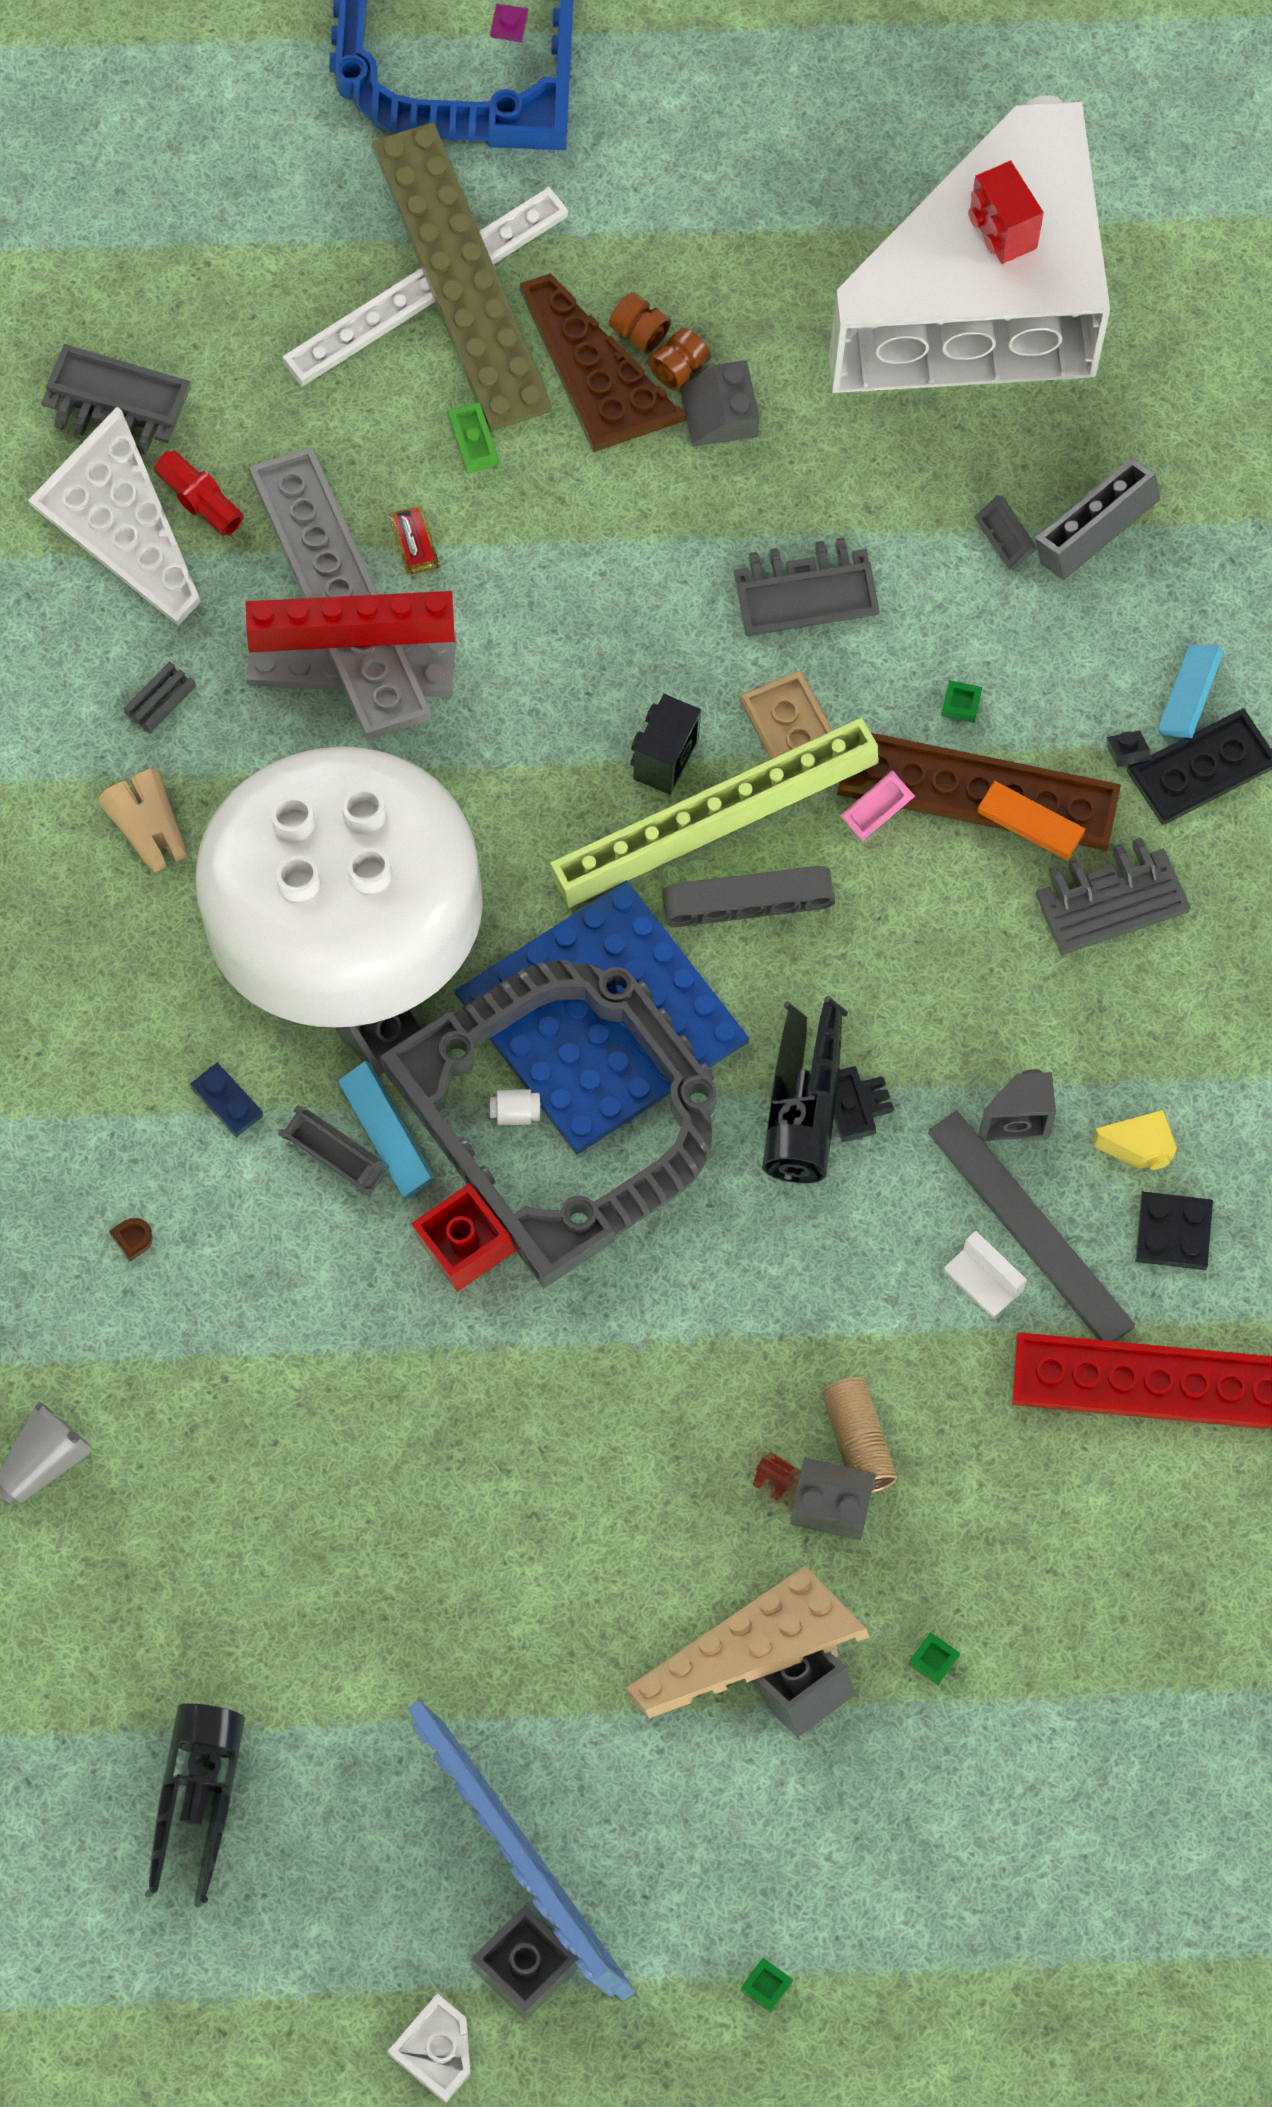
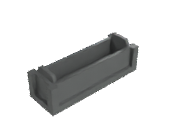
[278,1105,389,1195]

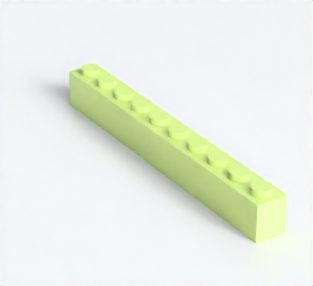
[550,717,878,909]

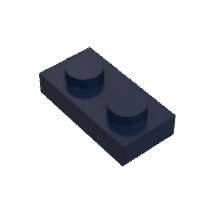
[190,1062,263,1138]

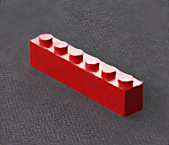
[245,591,455,653]

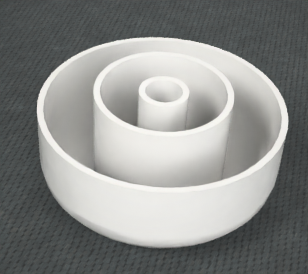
[196,747,483,1028]

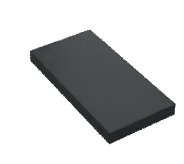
[1127,708,1272,826]

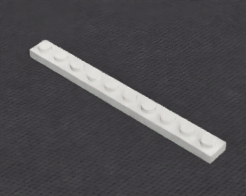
[282,187,569,387]

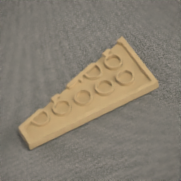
[626,1566,870,1718]

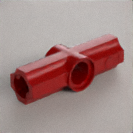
[154,450,244,536]

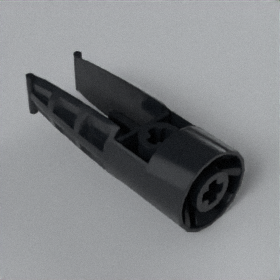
[762,996,848,1184]
[145,1703,245,1908]

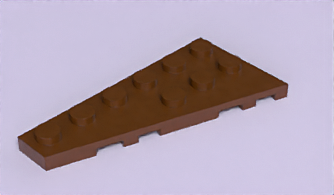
[520,273,687,452]

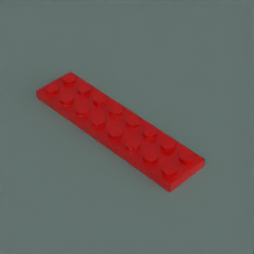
[1012,1332,1272,1429]

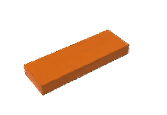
[977,781,1086,861]

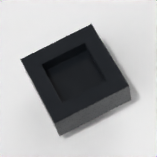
[1107,730,1150,767]

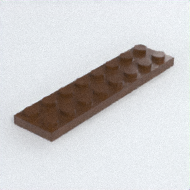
[837,733,1121,851]

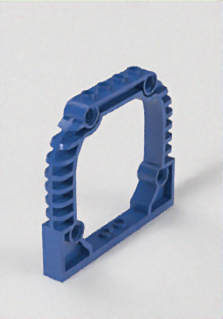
[329,0,573,150]

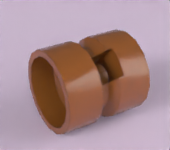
[609,292,671,354]
[648,327,711,390]

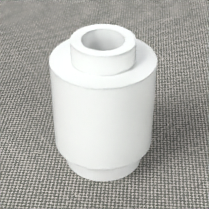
[490,1089,540,1125]

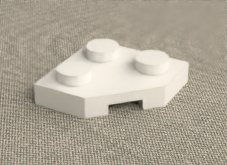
[387,1993,471,2104]

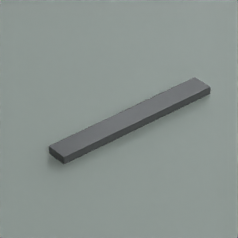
[928,1110,1135,1341]

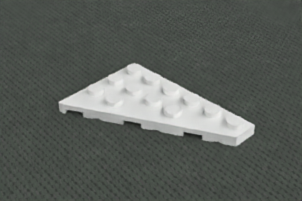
[28,407,201,626]

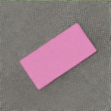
[840,770,915,842]

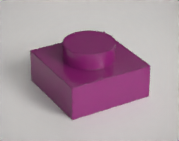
[490,3,528,43]

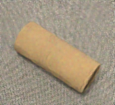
[822,1377,898,1493]

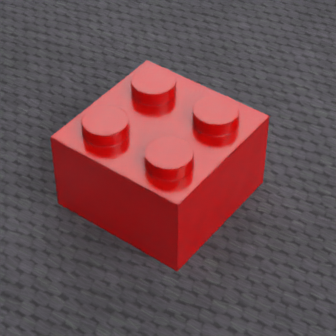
[968,160,1044,264]
[411,1183,516,1292]

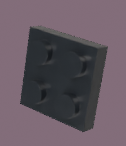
[1135,1191,1213,1270]

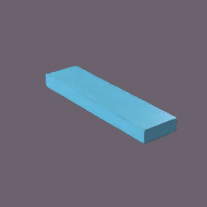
[338,1061,436,1199]

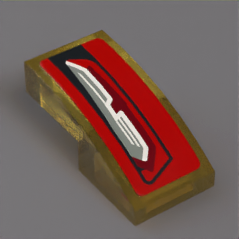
[388,506,440,576]

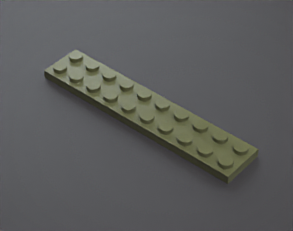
[372,122,552,432]

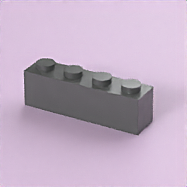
[1035,457,1160,580]

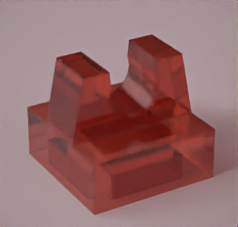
[753,1452,801,1500]

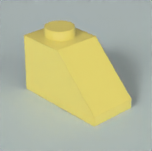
[1092,1110,1177,1170]

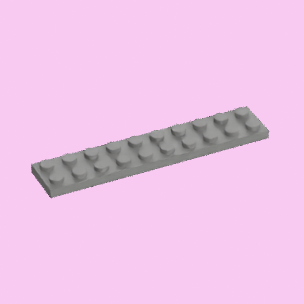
[249,447,431,741]

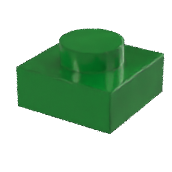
[941,680,982,723]
[908,1632,961,1686]
[740,1958,793,2013]

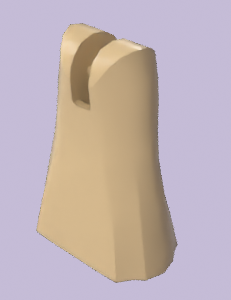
[98,768,188,873]

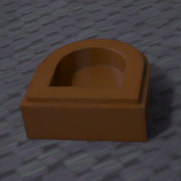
[109,1218,153,1261]

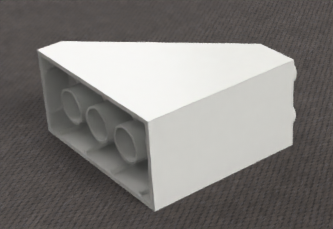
[829,95,1110,393]

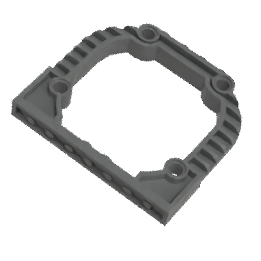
[380,960,716,1289]

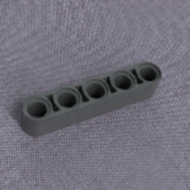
[662,866,835,928]

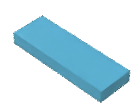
[1158,645,1223,738]

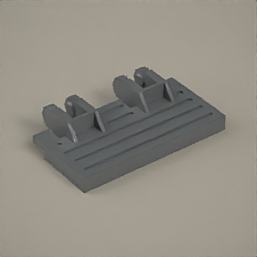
[41,344,191,455]
[734,538,880,637]
[1035,838,1191,956]

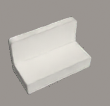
[944,1231,1027,1318]

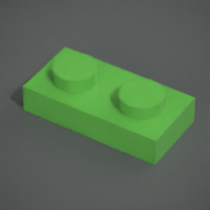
[448,402,499,473]

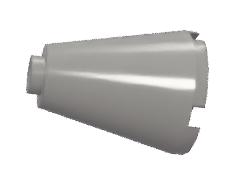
[0,1401,94,1504]

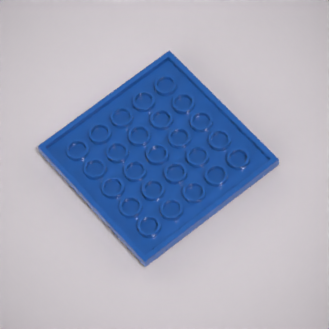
[455,880,749,1155]

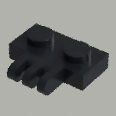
[834,1066,894,1143]

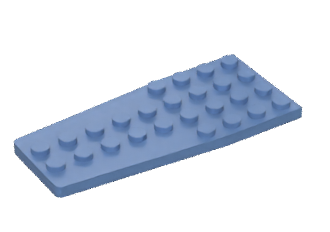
[407,1700,636,2001]

